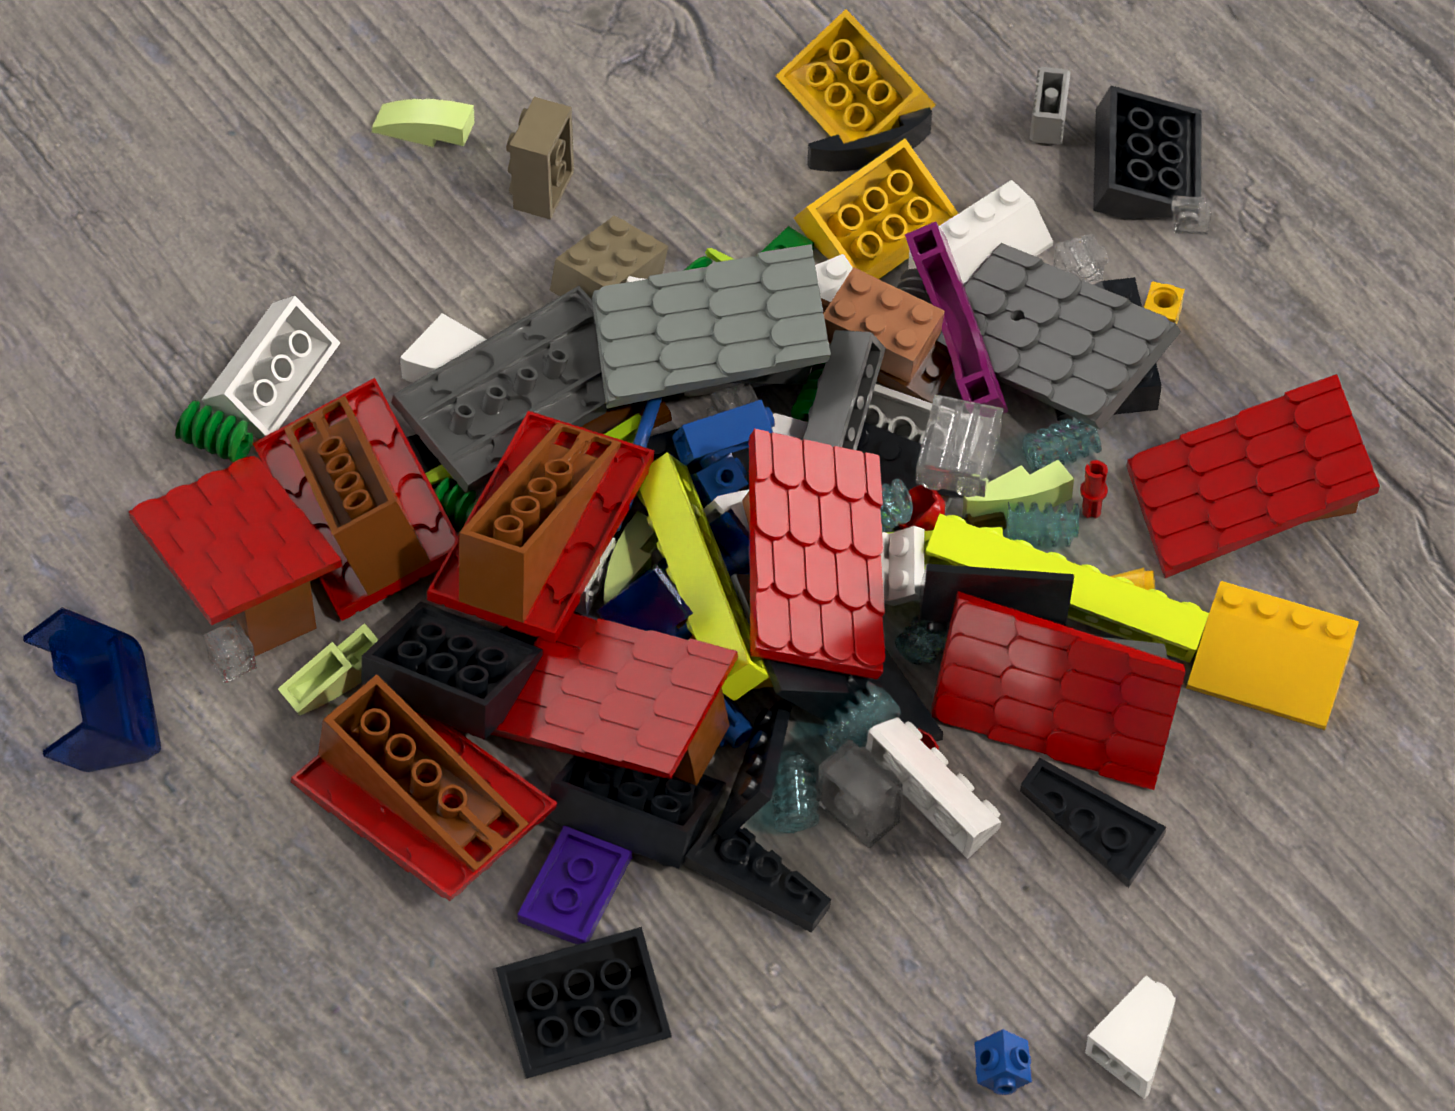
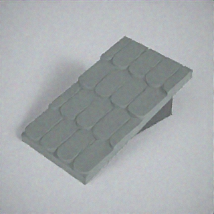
[592,244,831,409]

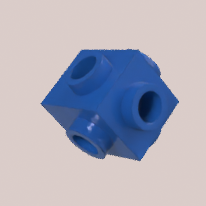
[690,453,748,508]
[974,1029,1032,1095]

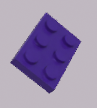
[517,826,632,945]

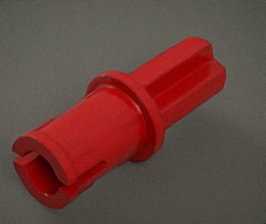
[1080,460,1108,519]

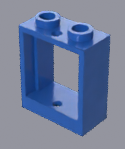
[672,399,775,468]

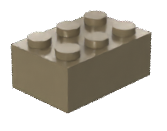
[506,97,574,220]
[550,215,668,300]

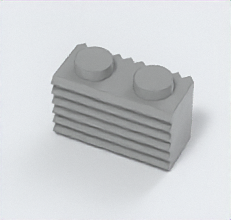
[1030,67,1070,145]

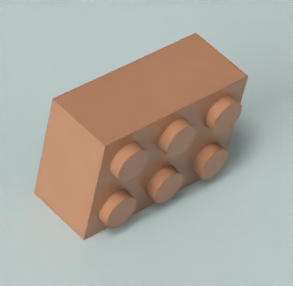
[824,267,945,383]

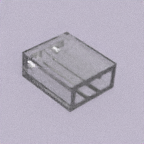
[916,394,1004,497]

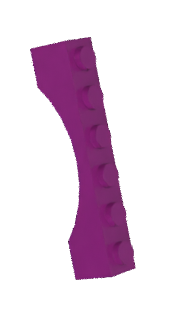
[905,221,1009,423]

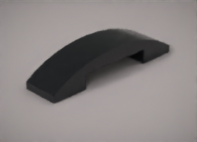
[807,107,932,172]

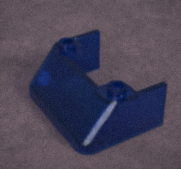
[597,508,750,636]
[23,607,161,772]

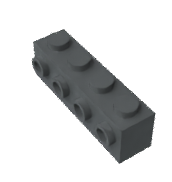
[801,330,886,450]

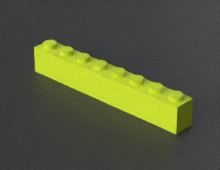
[637,452,769,701]
[924,514,1209,663]

